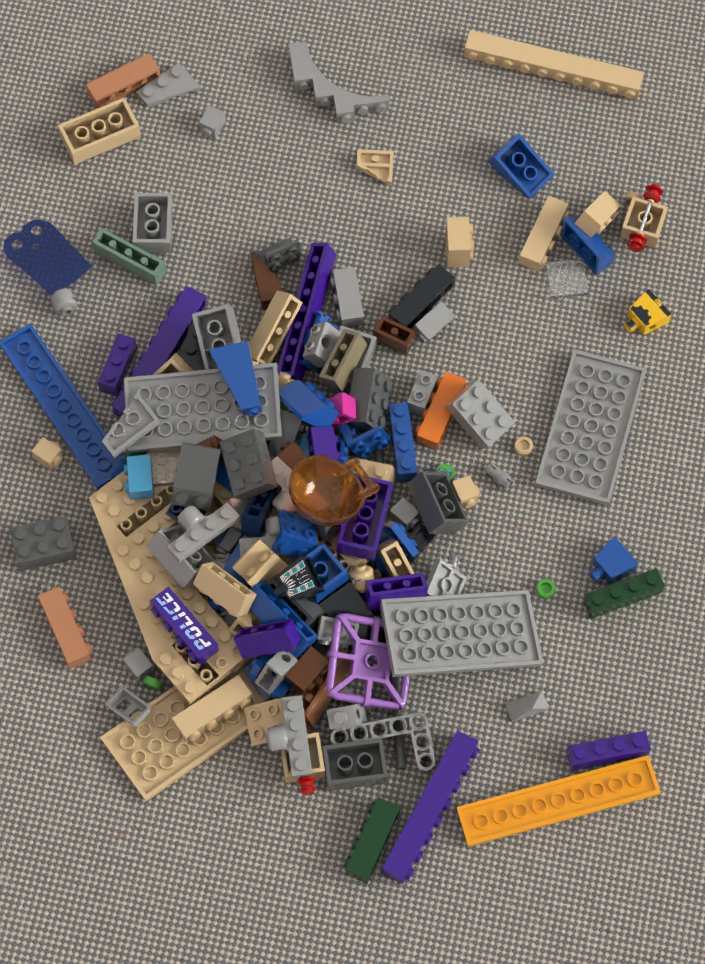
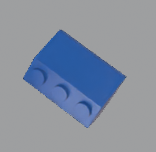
[561,216,615,275]
[279,380,340,427]

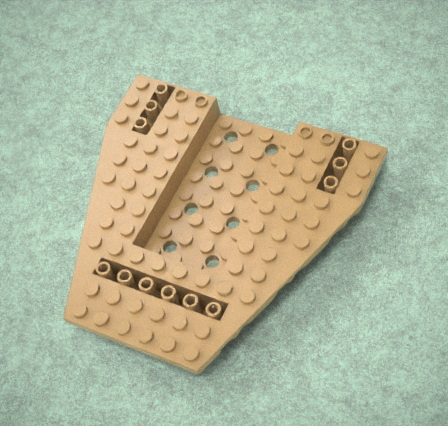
[89,448,370,704]

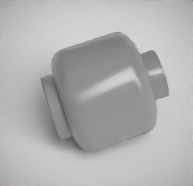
[50,287,77,316]

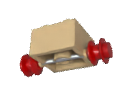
[620,184,668,252]
[281,718,325,796]

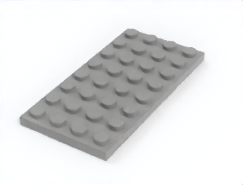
[535,349,647,506]
[124,363,282,453]
[380,590,544,677]

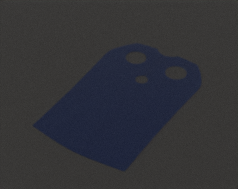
[4,220,92,295]

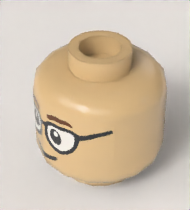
[348,562,374,593]

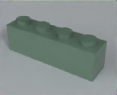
[92,228,166,286]

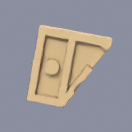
[357,149,394,186]

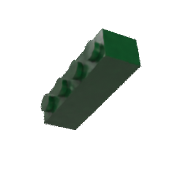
[583,568,665,619]
[343,797,400,884]

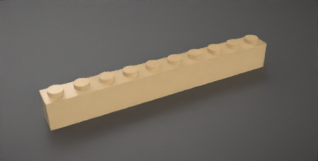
[464,30,644,99]

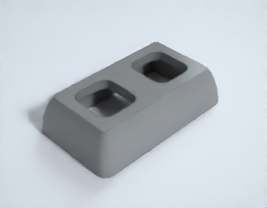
[105,687,151,727]

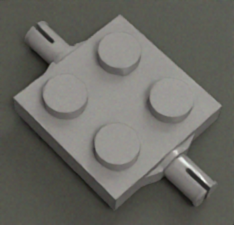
[426,554,467,596]

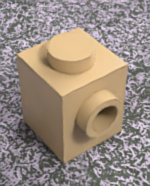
[31,437,63,471]
[452,475,480,508]

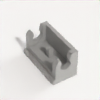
[412,301,455,342]

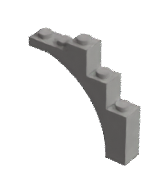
[289,42,389,123]

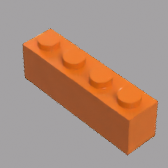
[414,371,467,451]

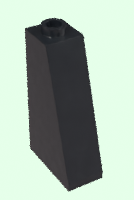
[317,581,386,643]

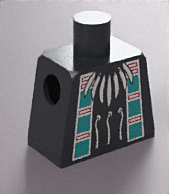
[274,556,325,601]

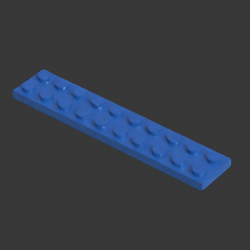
[0,323,127,490]

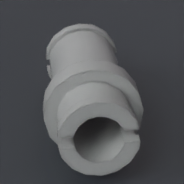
[485,463,514,490]

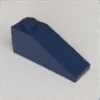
[241,484,279,537]

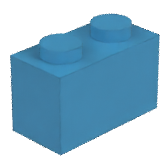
[124,454,154,500]

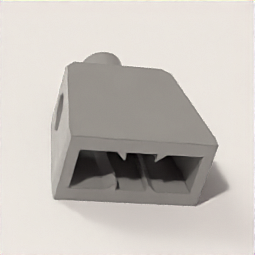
[255,651,298,695]
[326,703,368,730]

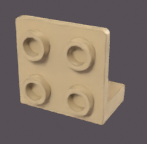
[244,698,285,746]

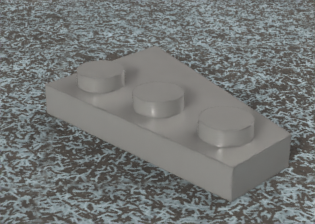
[136,63,201,108]
[102,392,161,458]

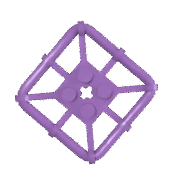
[326,613,410,710]

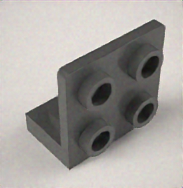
[257,238,300,272]

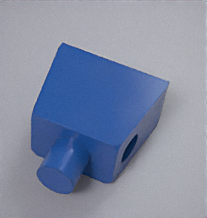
[589,536,638,584]

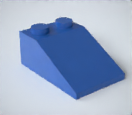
[487,134,555,199]

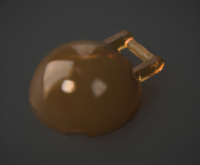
[289,455,380,527]

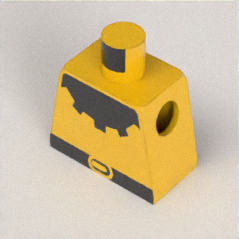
[624,289,672,334]

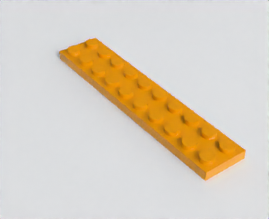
[456,755,661,847]

